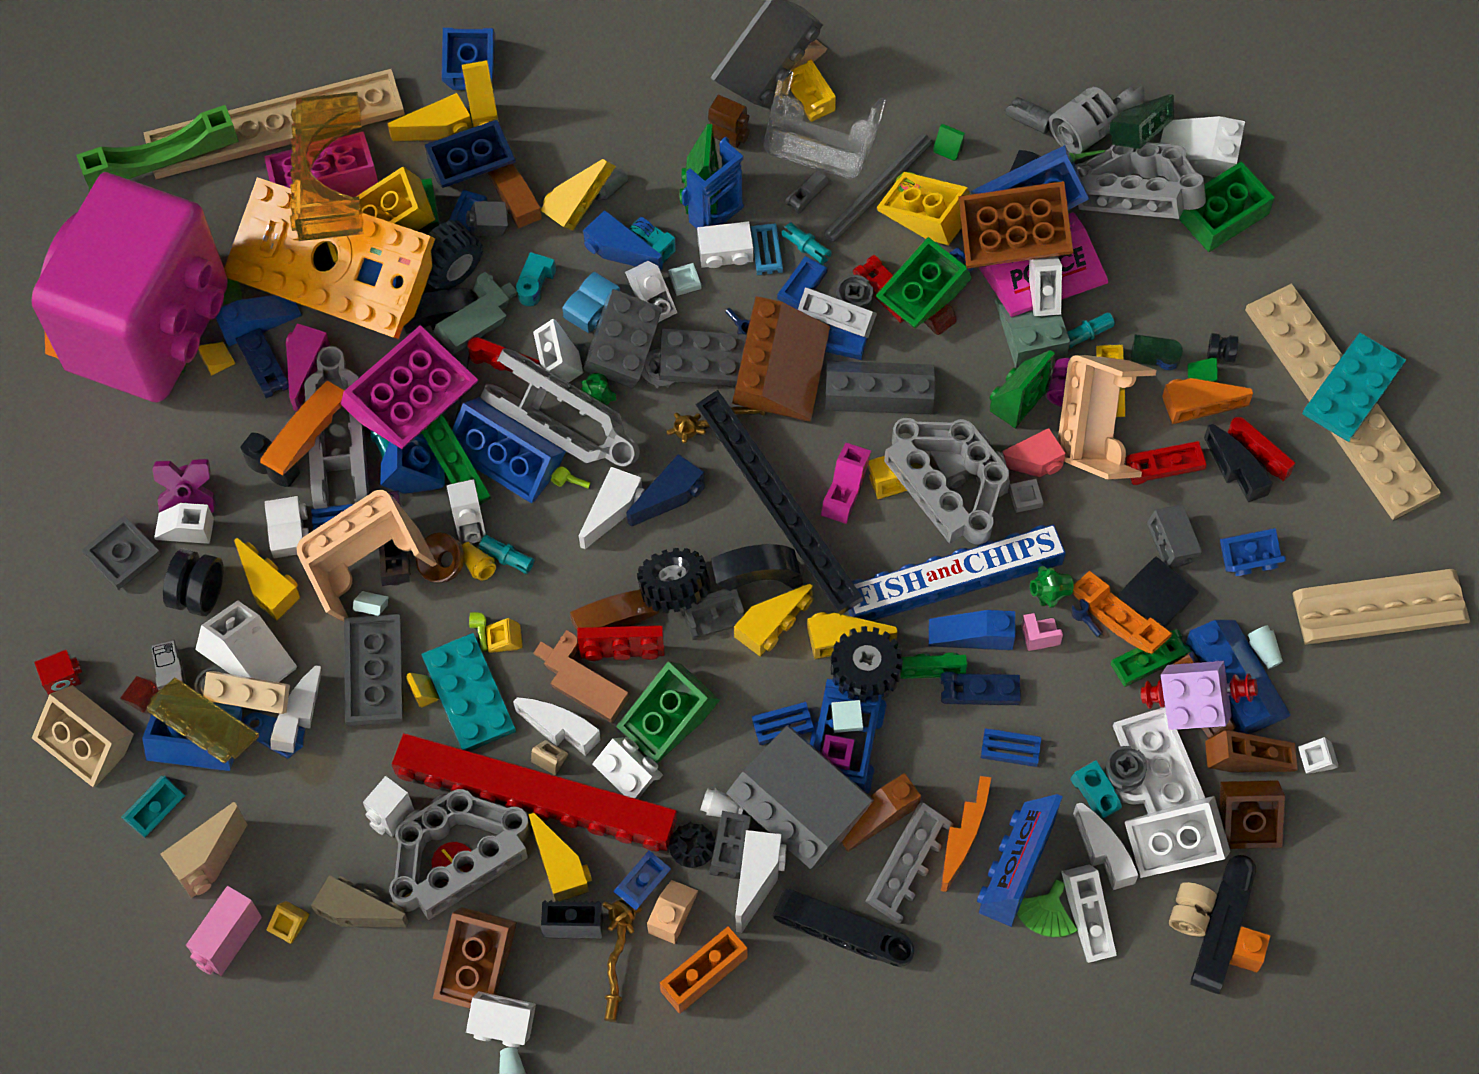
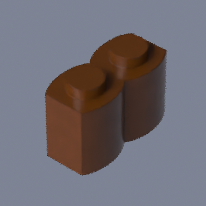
[708,94,750,148]

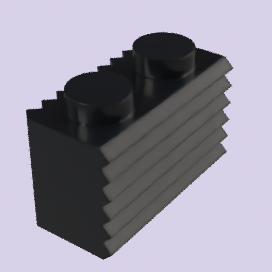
[541,900,603,939]

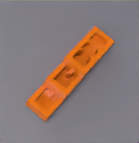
[260,381,345,475]
[941,776,991,892]

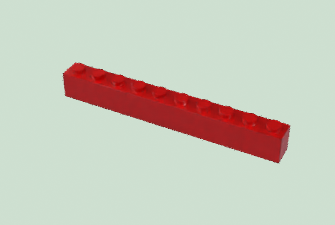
[392,733,677,852]

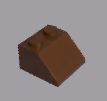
[1219,780,1285,849]

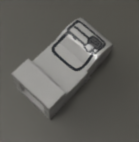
[152,640,188,697]

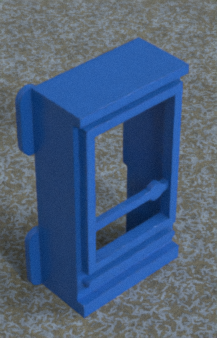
[682,137,744,229]
[810,679,886,794]

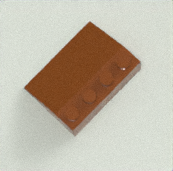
[958,181,1074,269]
[732,296,830,422]

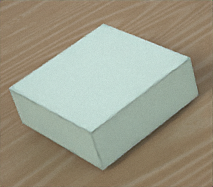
[668,263,701,296]
[353,591,389,616]
[831,700,863,733]

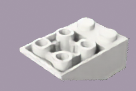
[195,601,297,682]

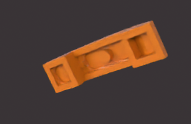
[1073,571,1172,654]

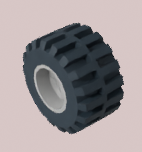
[427,220,483,291]

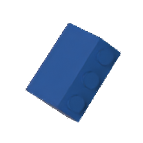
[142,696,242,771]

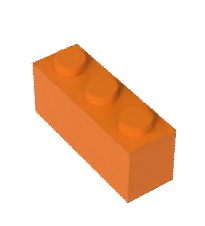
[660,926,748,1014]

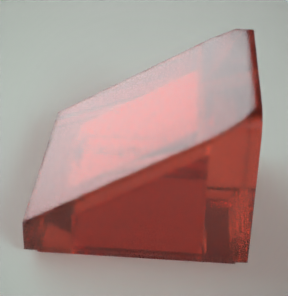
[924,304,957,335]
[120,676,160,713]

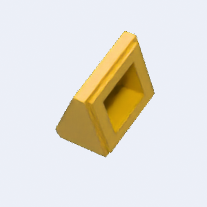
[198,342,235,376]
[486,618,522,653]
[406,672,439,708]
[266,901,310,944]

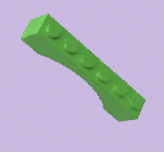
[76,105,239,190]

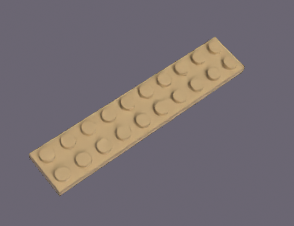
[143,69,405,179]
[1245,283,1441,520]

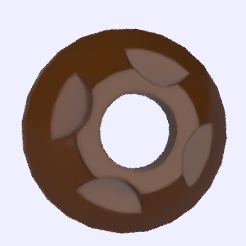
[416,532,464,583]

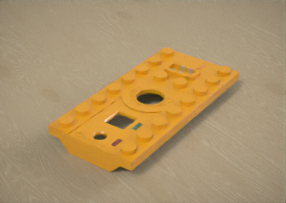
[224,177,435,339]

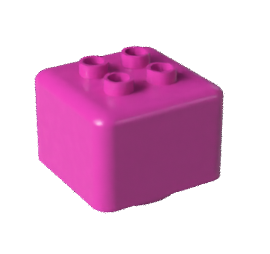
[32,172,228,402]

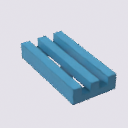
[750,223,783,275]

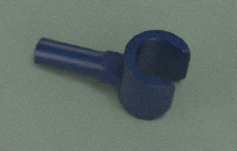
[725,308,750,335]
[1072,599,1102,637]

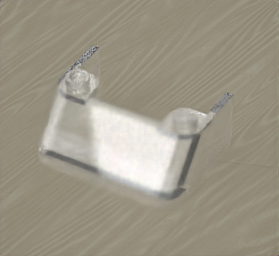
[764,70,885,179]

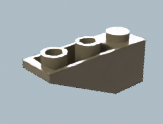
[311,875,409,927]

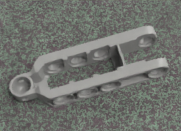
[304,346,369,509]
[481,348,640,466]

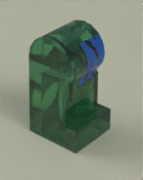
[1131,334,1183,370]

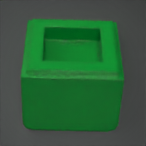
[933,124,965,161]
[1187,358,1218,382]

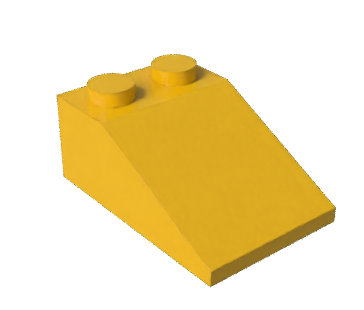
[877,172,970,245]

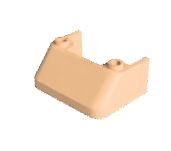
[1058,355,1157,480]
[297,490,437,622]

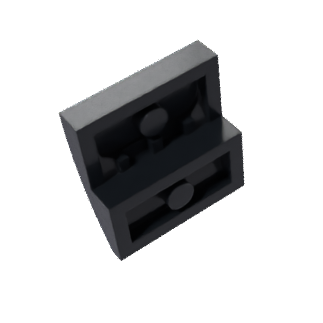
[1117,556,1199,628]

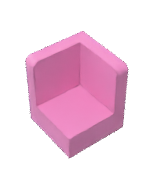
[1021,613,1063,651]

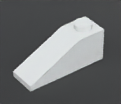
[579,467,645,549]
[1062,864,1117,963]

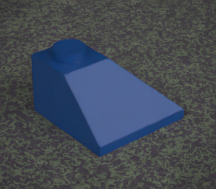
[380,434,445,494]

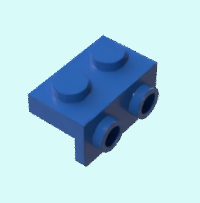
[1220,528,1286,576]

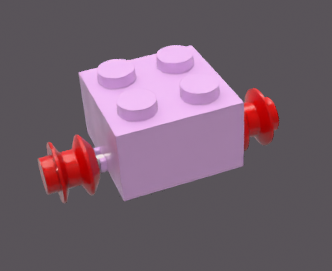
[1141,661,1258,730]

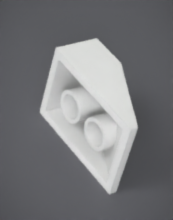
[1160,116,1245,177]
[1125,796,1230,878]
[735,830,786,933]

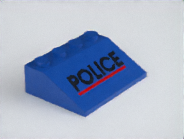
[977,794,1063,927]

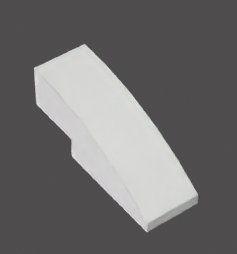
[270,666,321,753]
[513,697,601,756]
[1073,803,1138,890]

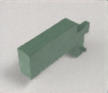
[433,272,517,355]

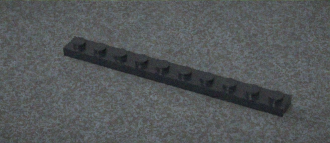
[695,390,864,616]

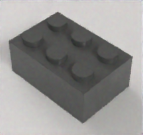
[583,289,663,388]

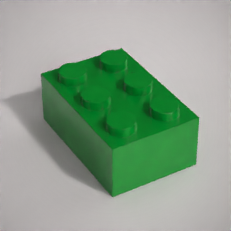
[1179,161,1275,253]

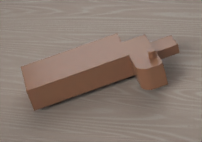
[533,630,630,724]

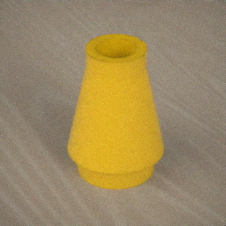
[461,542,496,581]

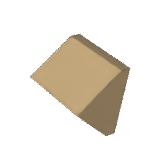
[531,740,568,775]

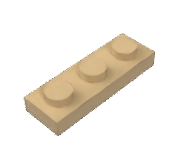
[203,671,290,714]

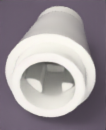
[700,788,743,817]

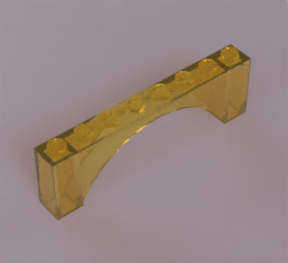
[290,92,364,241]

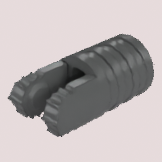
[1005,97,1053,134]

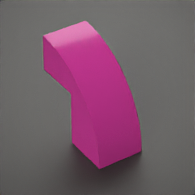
[821,442,871,524]

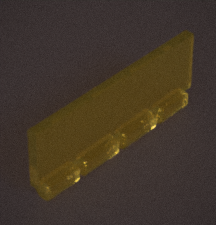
[147,677,259,763]

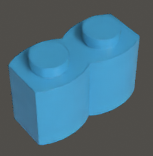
[562,272,620,333]

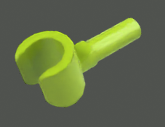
[551,467,591,489]
[469,612,488,651]

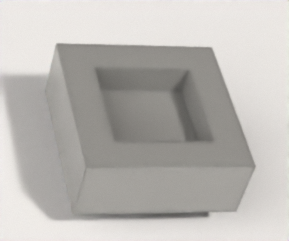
[1009,479,1043,513]

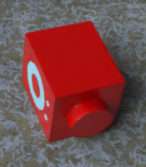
[34,649,83,695]

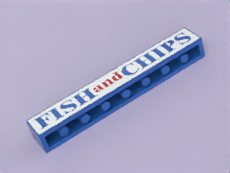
[848,524,1065,621]

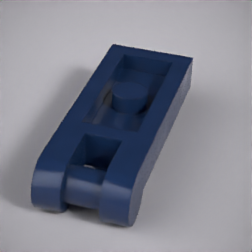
[236,328,289,399]
[941,672,1021,705]

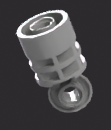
[1049,85,1147,154]

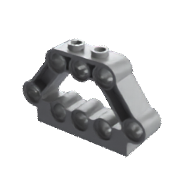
[1075,141,1206,219]
[884,418,1009,545]
[389,789,530,920]

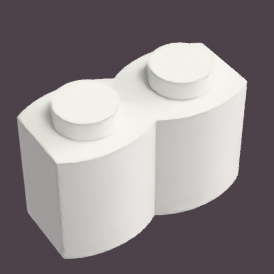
[265,496,309,558]

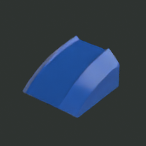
[442,28,495,90]

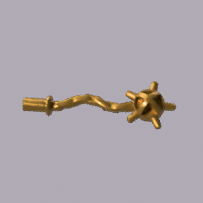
[666,406,765,444]
[603,898,642,1022]

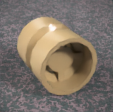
[1169,882,1217,937]

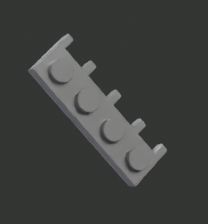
[865,803,954,923]

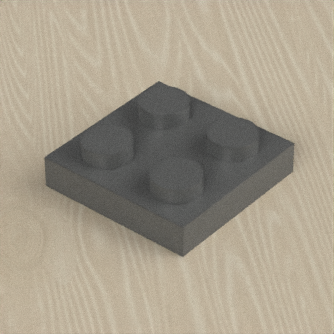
[82,515,161,590]

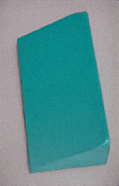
[121,776,186,838]

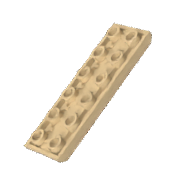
[1292,569,1470,645]

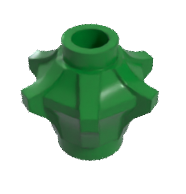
[580,373,616,406]
[1030,566,1074,608]

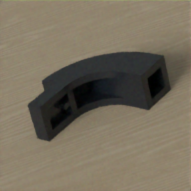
[379,490,411,586]
[711,544,804,591]

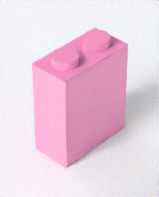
[186,886,262,976]

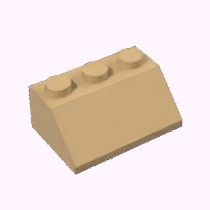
[32,685,134,787]

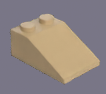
[161,802,248,898]

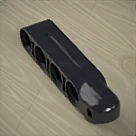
[1190,855,1256,995]
[772,889,914,967]

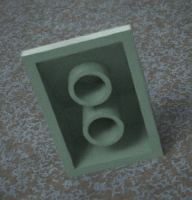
[995,298,1070,368]

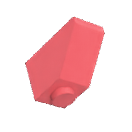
[1002,428,1066,477]

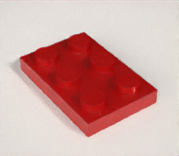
[577,626,665,661]

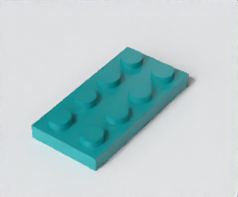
[1302,332,1406,442]
[421,633,516,752]

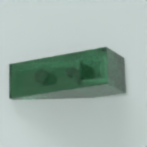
[1109,94,1174,149]

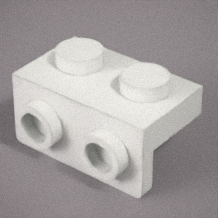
[593,737,663,799]

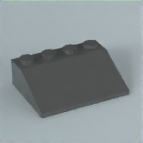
[710,0,824,107]
[726,725,874,869]

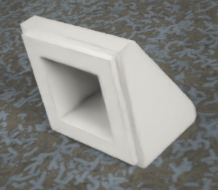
[1298,737,1339,774]

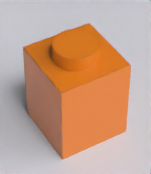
[1229,926,1270,972]

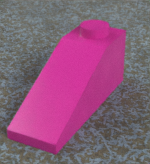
[286,324,330,411]

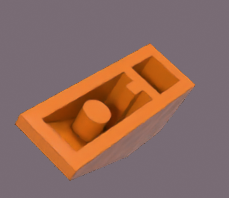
[1162,378,1253,424]

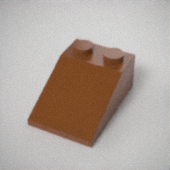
[433,907,517,1009]

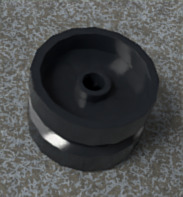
[163,548,224,616]

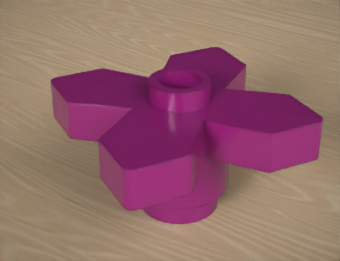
[153,459,216,513]

